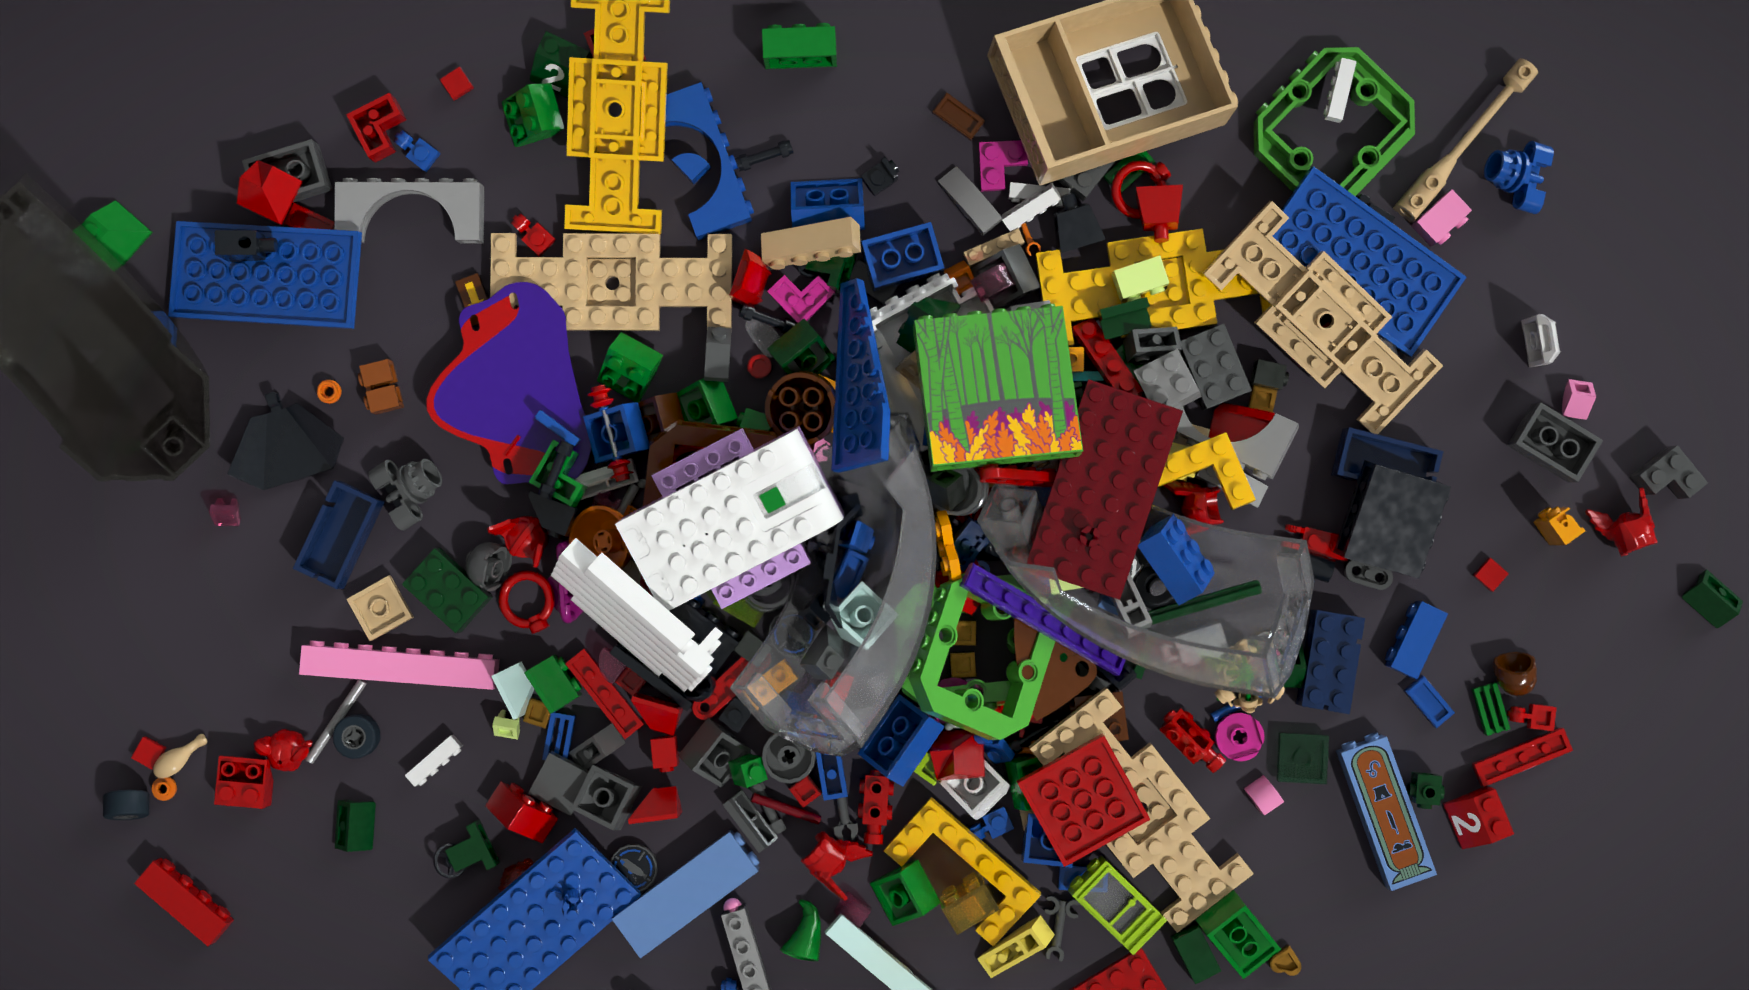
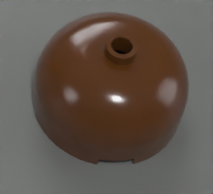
[765,371,835,445]

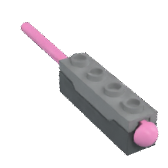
[721,898,772,990]

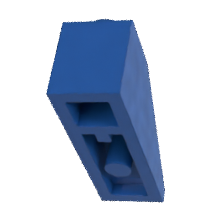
[838,520,875,553]

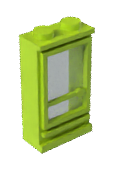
[1068,855,1167,955]

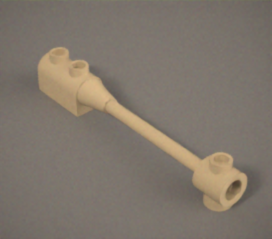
[1393,58,1538,223]

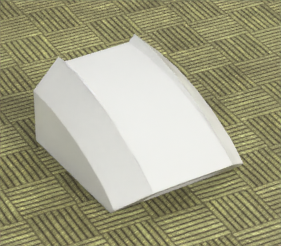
[1521,314,1561,368]
[939,759,1010,820]

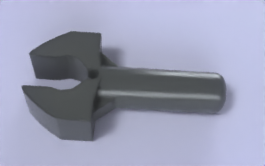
[833,797,858,841]

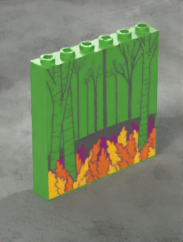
[913,304,1083,472]

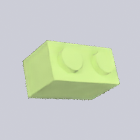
[1111,256,1169,302]

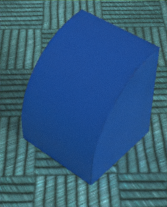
[672,153,711,185]

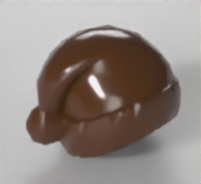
[1493,652,1537,696]

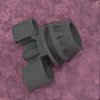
[368,459,442,531]

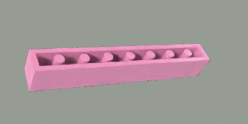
[299,640,500,690]

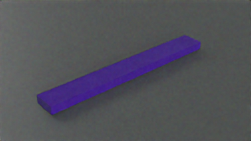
[960,563,1128,676]

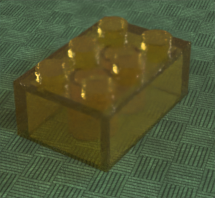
[939,872,1000,935]

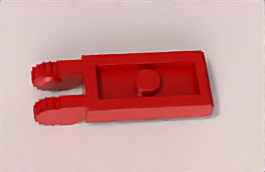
[1281,524,1348,561]

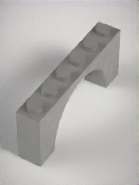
[334,178,484,244]
[1174,406,1299,480]

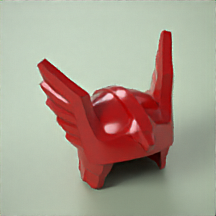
[1163,480,1224,535]
[1585,487,1658,556]
[487,516,548,568]
[801,831,873,901]

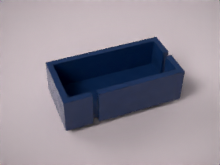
[1331,427,1444,482]
[292,480,385,589]
[1296,609,1365,714]

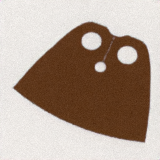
[1014,618,1097,721]

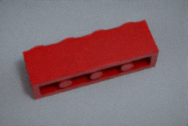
[134,858,234,946]

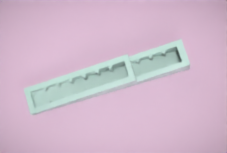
[825,913,933,990]

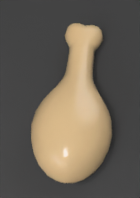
[153,734,208,778]

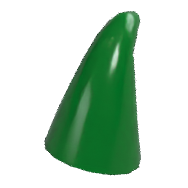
[779,899,821,961]

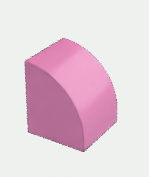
[1562,379,1596,420]
[1244,775,1284,816]

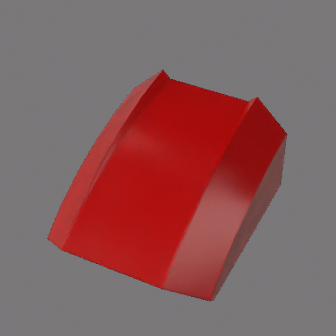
[729,249,772,306]
[1208,403,1275,442]

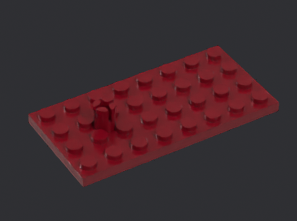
[1025,379,1183,600]

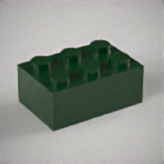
[402,548,494,633]

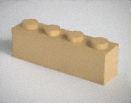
[761,217,861,270]

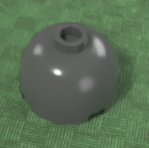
[466,542,512,592]

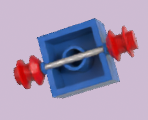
[583,385,650,483]

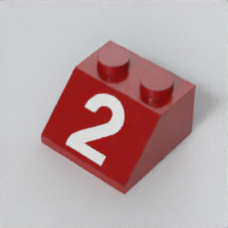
[1443,786,1514,849]

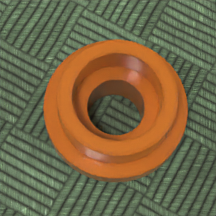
[317,380,342,404]
[152,777,177,801]

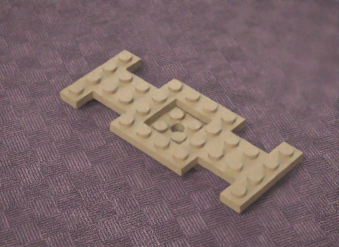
[1202,201,1443,434]
[490,233,732,331]
[1029,687,1254,933]

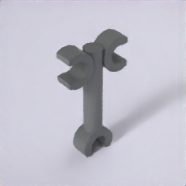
[1044,895,1080,961]

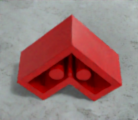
[346,93,407,163]
[485,782,558,843]

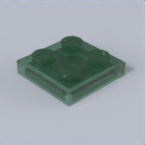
[1277,732,1329,784]

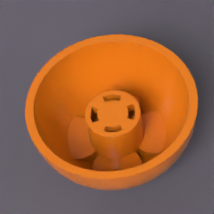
[569,506,632,570]

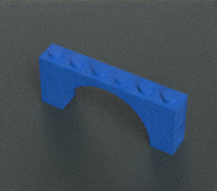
[665,82,754,241]

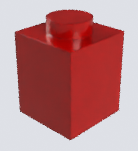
[650,735,680,772]

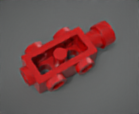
[1159,708,1226,773]
[858,770,894,844]

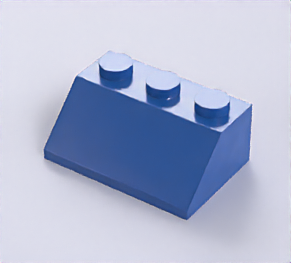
[791,178,865,230]

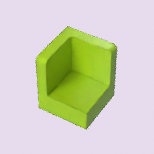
[914,750,937,786]

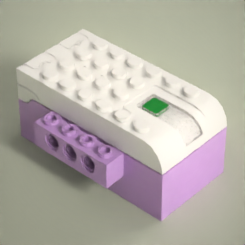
[615,426,844,611]

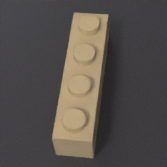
[963,228,1025,268]

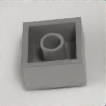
[1134,348,1202,409]

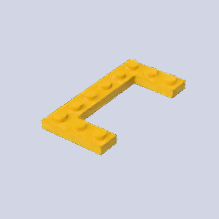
[1158,433,1256,510]
[884,797,1041,946]

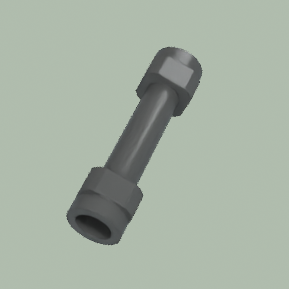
[750,782,787,835]

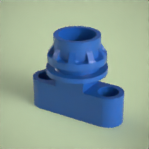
[1484,141,1554,214]

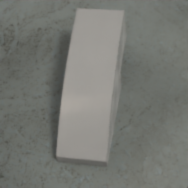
[937,166,1002,236]

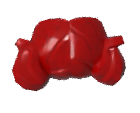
[254,729,313,771]

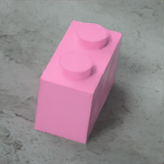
[1411,189,1472,247]

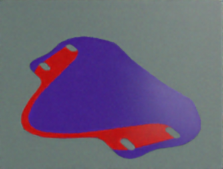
[427,282,591,484]

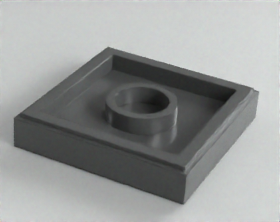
[528,750,589,816]

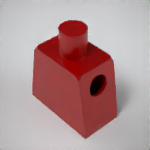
[1136,184,1183,243]

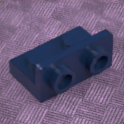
[953,516,993,572]

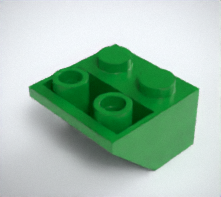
[502,83,565,147]
[597,332,663,402]

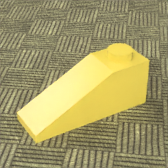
[977,915,1055,978]

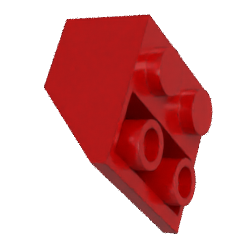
[214,755,274,809]

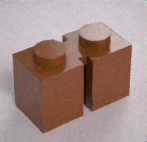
[358,359,404,415]

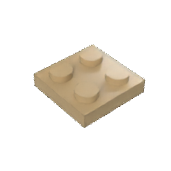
[347,575,414,641]

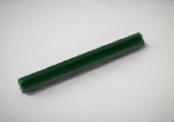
[1148,580,1262,625]

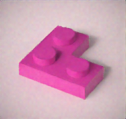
[979,140,1028,192]
[767,275,835,323]

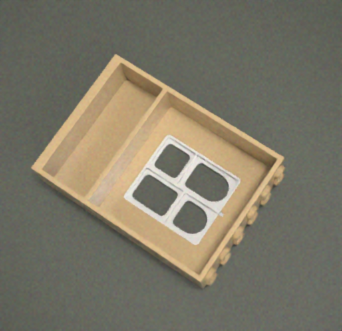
[987,0,1238,186]

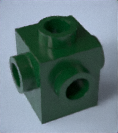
[1407,772,1445,809]

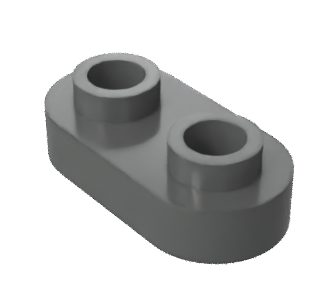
[1343,560,1393,590]

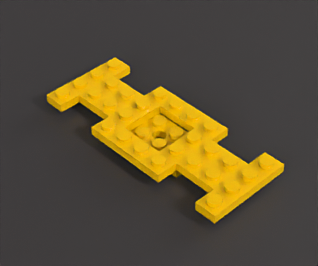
[564,0,670,234]
[1035,228,1271,346]

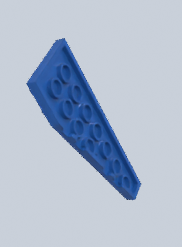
[831,278,890,473]

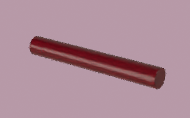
[751,792,821,825]

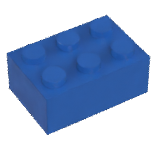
[861,222,944,292]
[1138,513,1215,605]
[858,694,945,787]

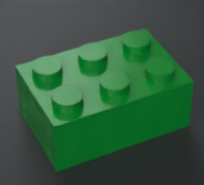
[762,23,837,69]

